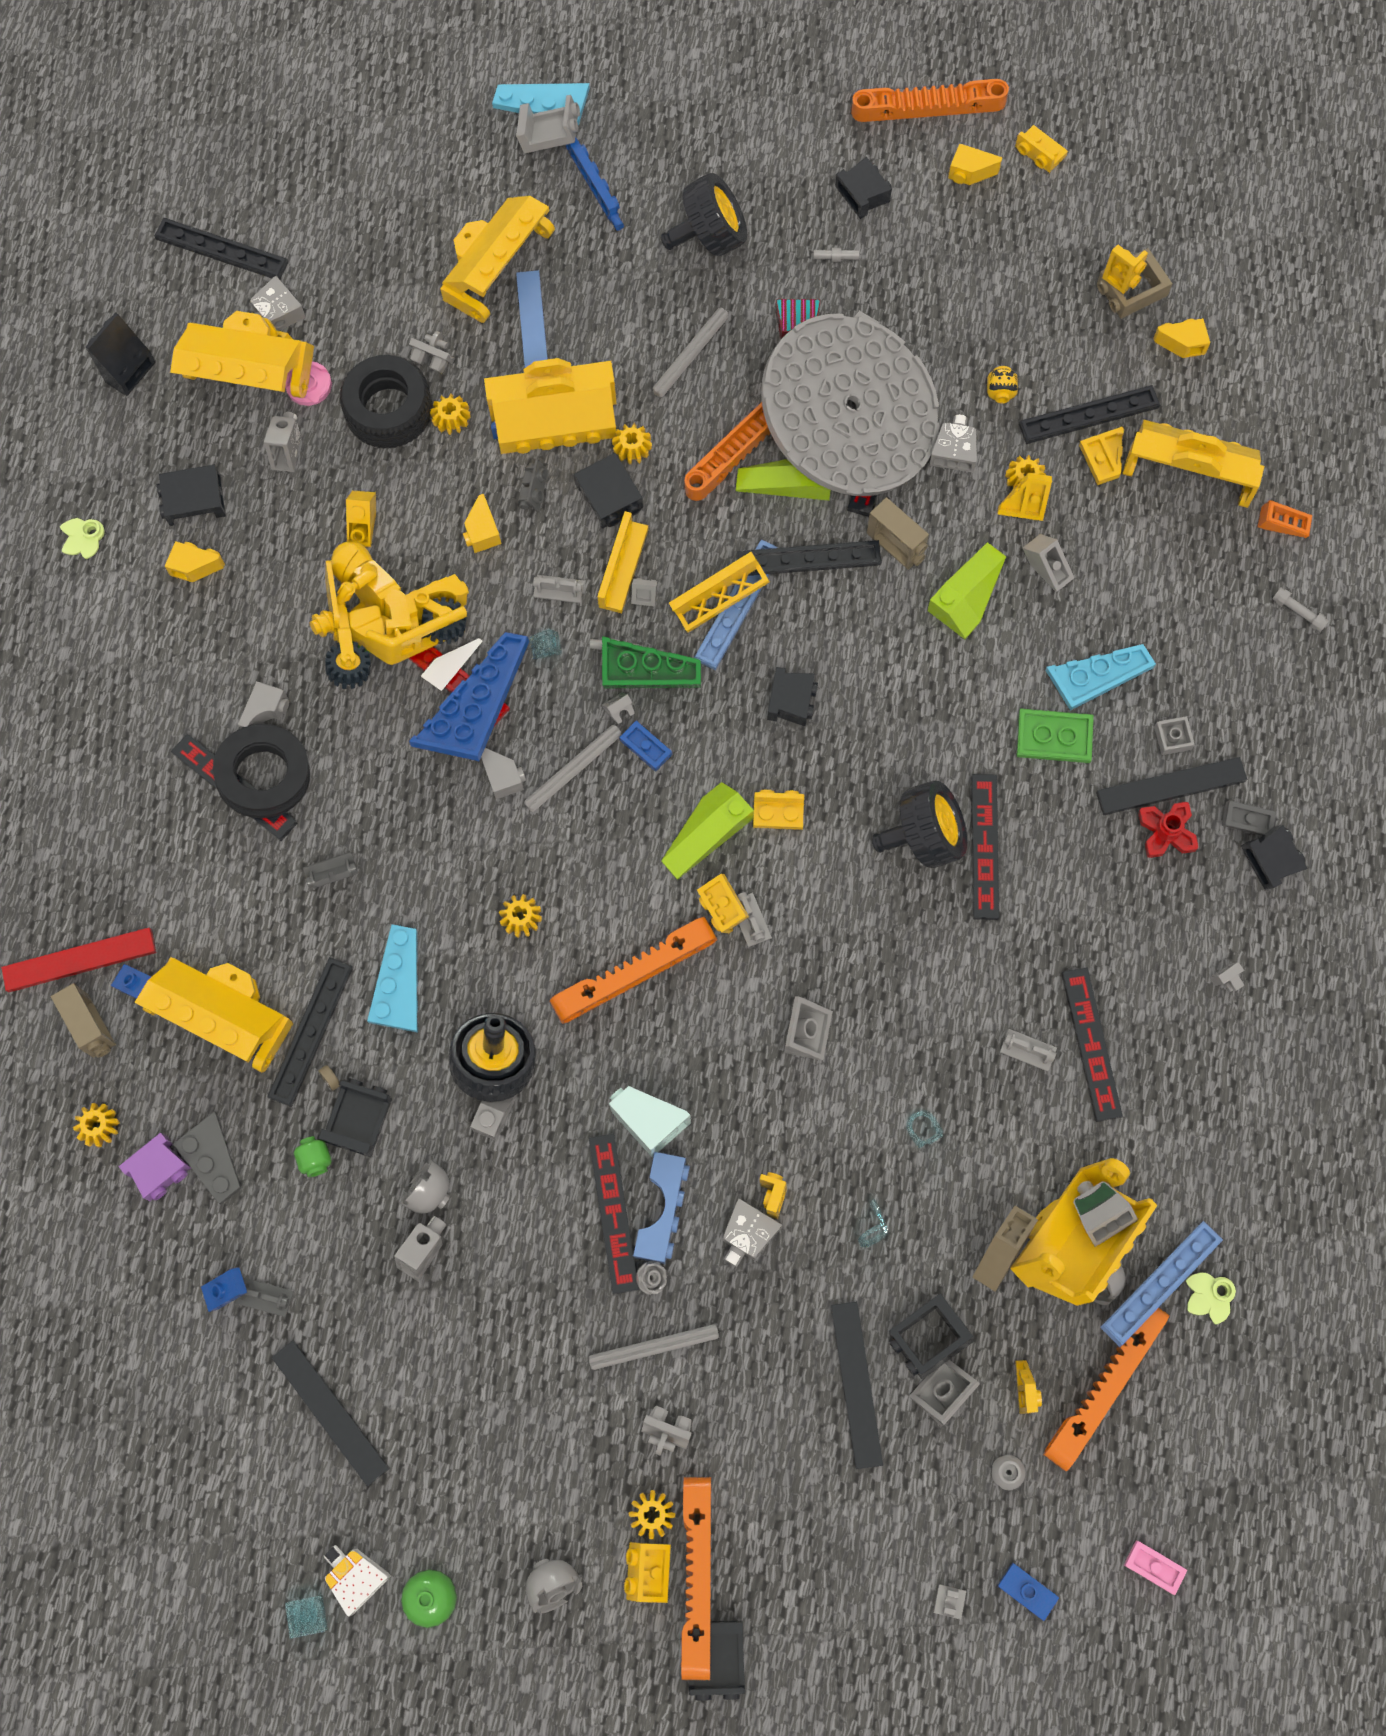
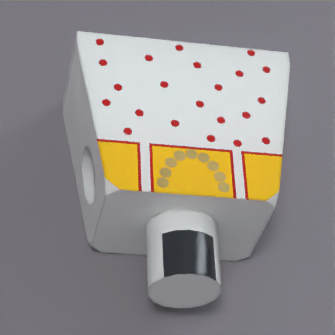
[324,1545,391,1617]

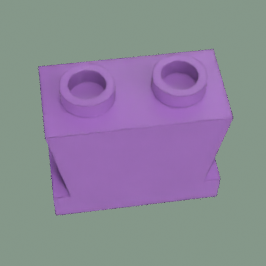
[119,1133,191,1201]

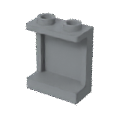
[516,95,580,153]

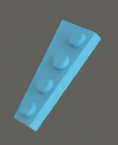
[492,83,590,125]
[1045,644,1156,711]
[367,924,418,1033]

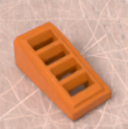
[1258,500,1312,538]

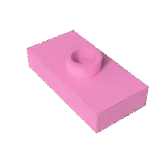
[1124,1541,1187,1595]

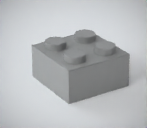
[1154,716,1195,755]

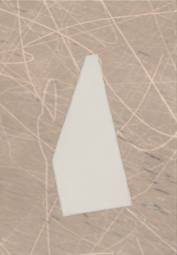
[421,638,482,691]

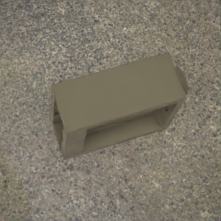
[1097,248,1172,319]
[867,497,929,570]
[50,983,116,1058]
[972,1206,1038,1292]

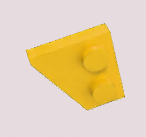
[1079,427,1124,485]
[997,473,1052,521]
[1015,1360,1042,1414]

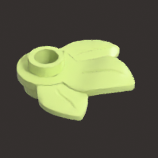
[60,518,105,559]
[1186,1273,1236,1325]

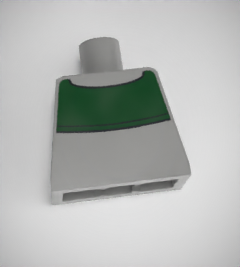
[1073,1181,1138,1247]

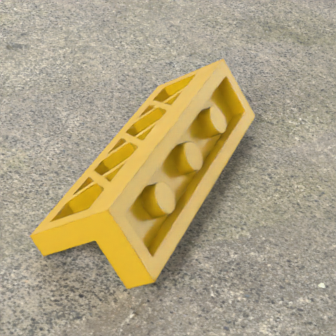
[597,511,649,613]
[669,552,770,632]

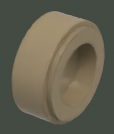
[318,1065,340,1091]

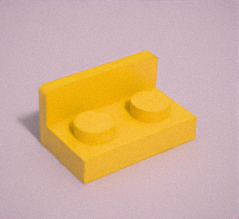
[1015,125,1068,173]
[1102,245,1148,294]
[753,790,804,830]
[697,874,749,934]
[759,1172,787,1219]
[624,1542,671,1603]

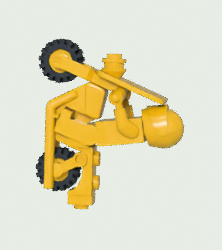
[310,541,469,689]

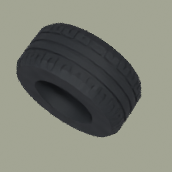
[340,355,432,448]

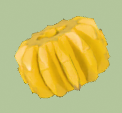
[430,393,471,435]
[612,423,652,464]
[1005,455,1046,489]
[499,894,542,938]
[73,1103,120,1147]
[629,1490,675,1539]

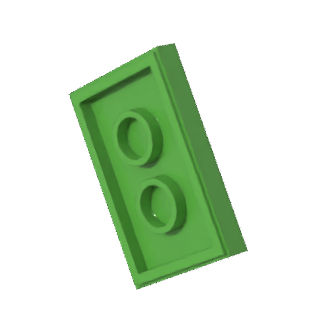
[1017,709,1094,763]

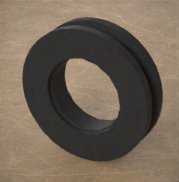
[213,724,310,818]

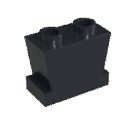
[835,156,892,219]
[767,667,818,727]
[1241,825,1308,889]

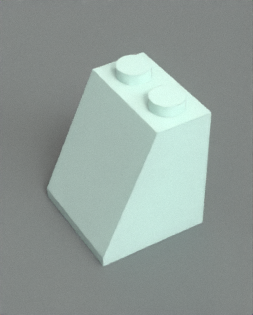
[609,1086,691,1158]

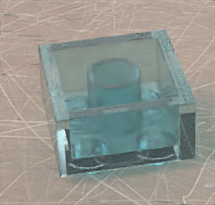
[285,1595,327,1639]

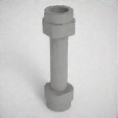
[1273,587,1329,632]

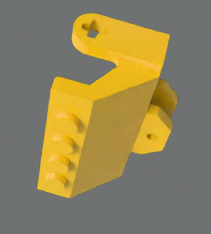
[440,196,555,323]
[170,311,314,398]
[484,358,617,454]
[1122,420,1265,508]
[135,957,294,1073]
[1010,1158,1157,1306]

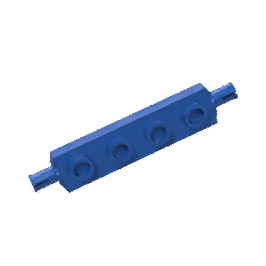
[566,137,624,231]

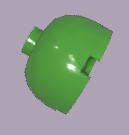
[401,1569,457,1628]

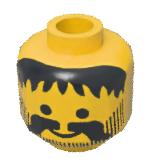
[987,366,1018,404]

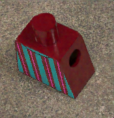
[776,299,820,339]

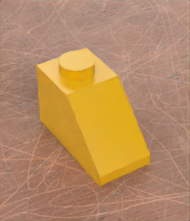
[948,144,1002,185]
[463,494,501,553]

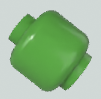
[294,1136,332,1177]

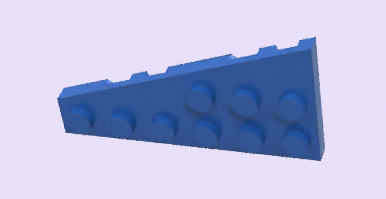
[409,632,529,761]

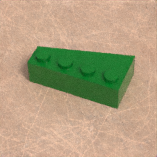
[602,636,701,689]

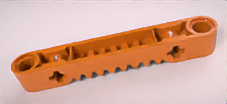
[851,79,1009,122]
[684,402,771,501]
[550,917,717,1024]
[1043,1308,1170,1471]
[681,1477,711,1680]

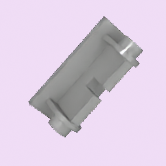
[533,575,584,603]
[737,892,772,947]
[1000,1029,1057,1071]

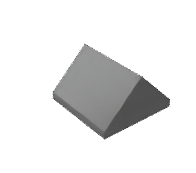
[784,996,833,1060]
[909,1360,980,1426]

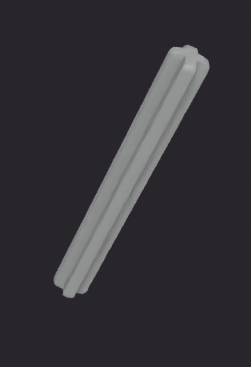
[653,307,728,398]
[524,725,622,812]
[589,1324,719,1370]

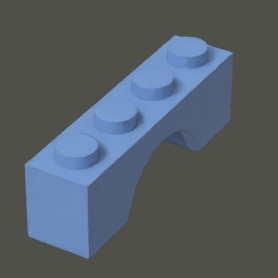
[633,1152,690,1264]

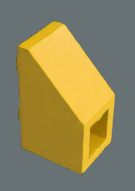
[1154,319,1210,358]
[346,490,376,547]
[165,541,225,582]

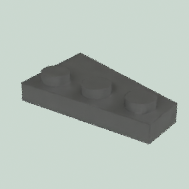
[173,1111,242,1205]

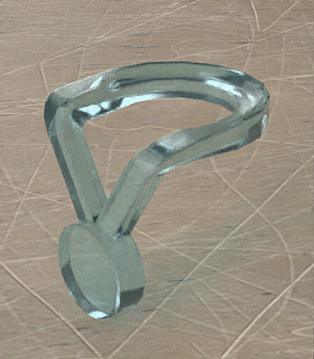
[907,1111,944,1148]
[858,1199,888,1247]

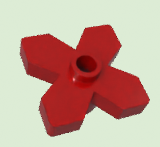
[1138,802,1198,858]

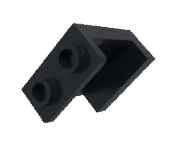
[574,453,643,529]
[156,464,226,526]
[318,1078,392,1157]
[688,1620,745,1701]

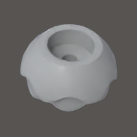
[636,1261,667,1295]
[992,1455,1025,1490]

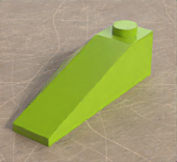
[736,459,831,501]
[928,542,1006,639]
[661,782,754,880]

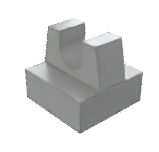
[631,578,657,607]
[602,692,635,724]
[1209,962,1244,992]
[933,1584,966,1620]

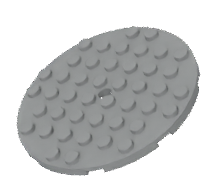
[761,314,940,496]

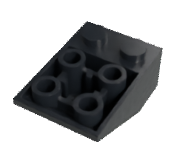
[85,312,156,396]

